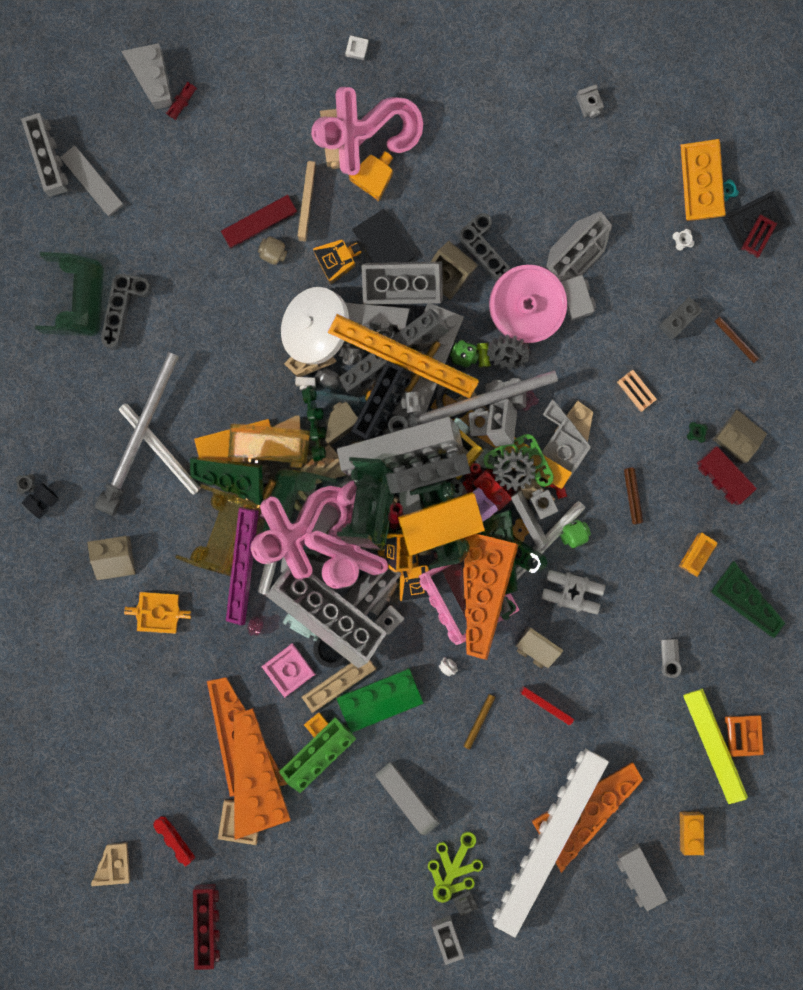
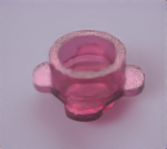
[522,390,539,411]
[247,616,264,636]

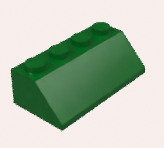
[336,668,424,732]

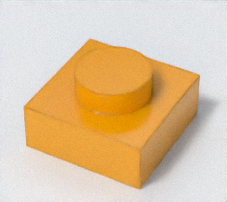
[304,712,329,737]

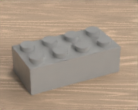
[362,262,443,304]

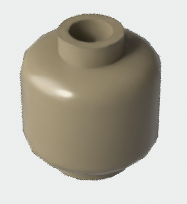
[257,236,287,265]

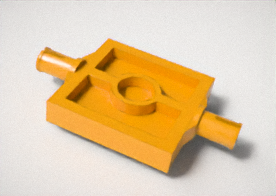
[124,592,192,634]

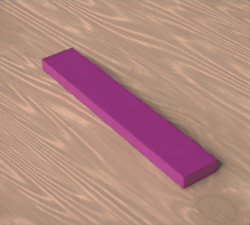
[226,507,259,625]

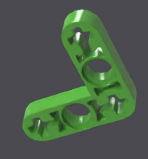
[483,434,554,487]

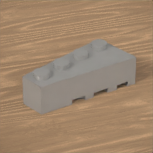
[345,303,409,339]

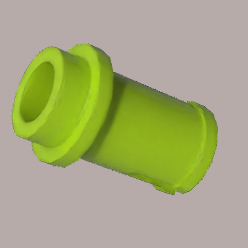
[477,343,491,367]

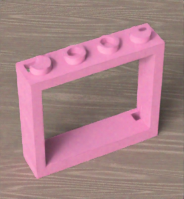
[419,552,520,645]

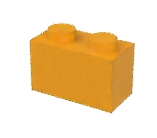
[680,812,704,855]

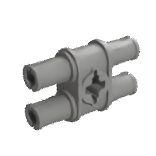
[541,570,605,615]

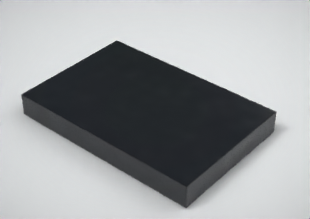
[722,191,791,251]
[352,209,416,263]

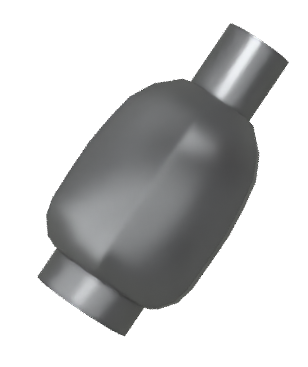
[314,368,346,392]

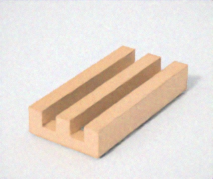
[617,370,657,412]

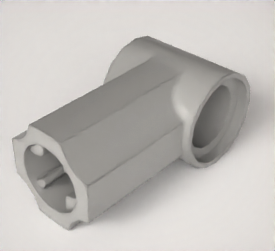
[661,639,681,678]

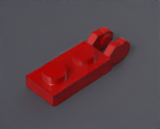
[153,816,195,867]

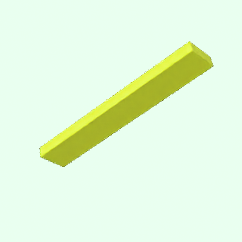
[683,688,748,804]

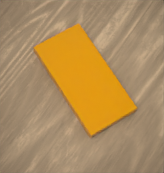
[681,139,726,221]
[194,419,275,462]
[398,492,485,556]

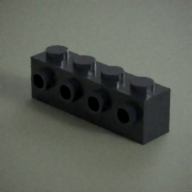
[351,361,413,440]

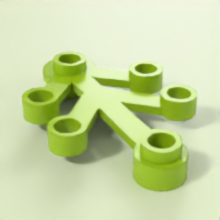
[428,831,483,903]

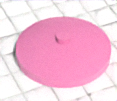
[489,265,567,343]

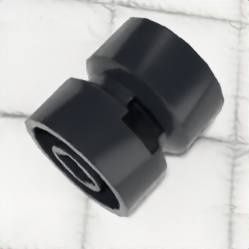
[22,482,59,519]

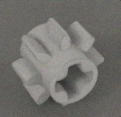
[339,342,364,366]
[401,392,425,413]

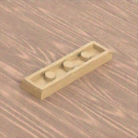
[298,161,316,242]
[302,660,377,713]

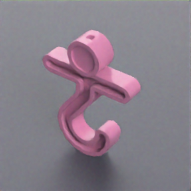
[311,87,423,175]
[304,477,393,589]
[251,486,358,580]

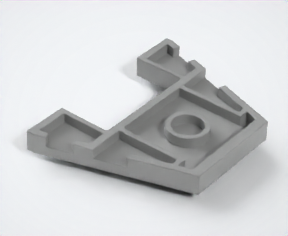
[542,399,591,479]

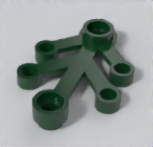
[302,385,327,462]

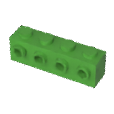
[279,717,356,793]

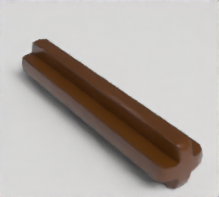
[624,467,643,524]

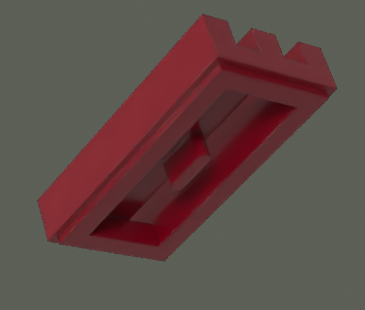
[741,214,777,258]

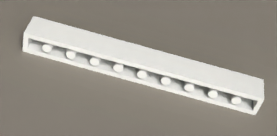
[492,748,609,937]

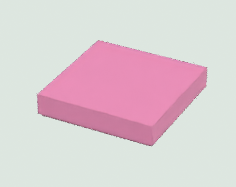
[261,643,316,698]

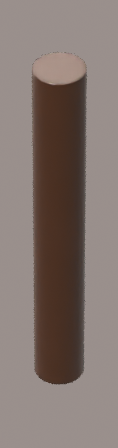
[714,316,759,363]

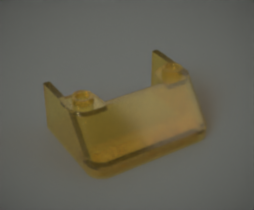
[228,424,310,468]
[175,484,257,576]

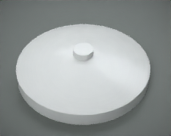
[281,287,349,365]

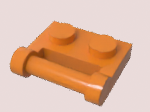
[725,715,764,757]

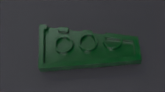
[190,457,263,505]
[477,510,518,595]
[710,561,785,638]

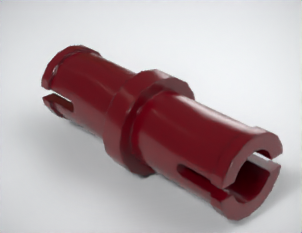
[166,82,197,121]
[388,503,404,530]

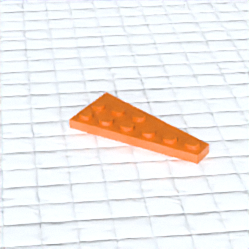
[463,534,518,660]
[207,677,288,797]
[234,708,291,840]
[531,762,643,873]

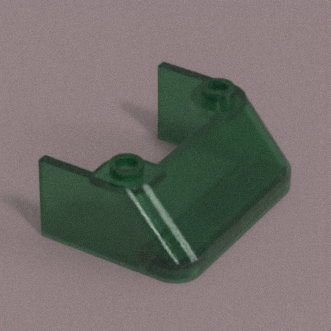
[35,252,104,336]
[337,457,394,551]
[262,469,337,556]
[410,480,470,569]

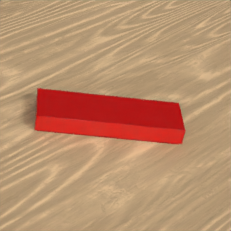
[520,686,574,725]

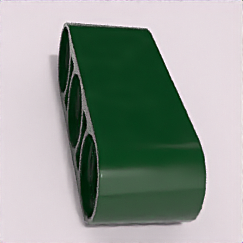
[513,536,547,572]

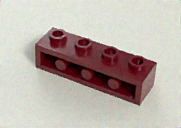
[193,884,220,970]

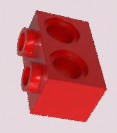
[473,468,516,511]

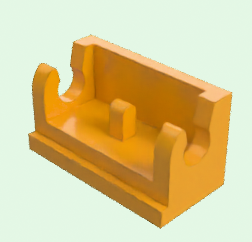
[679,533,717,577]

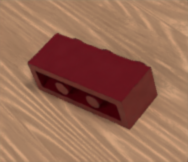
[697,446,757,505]

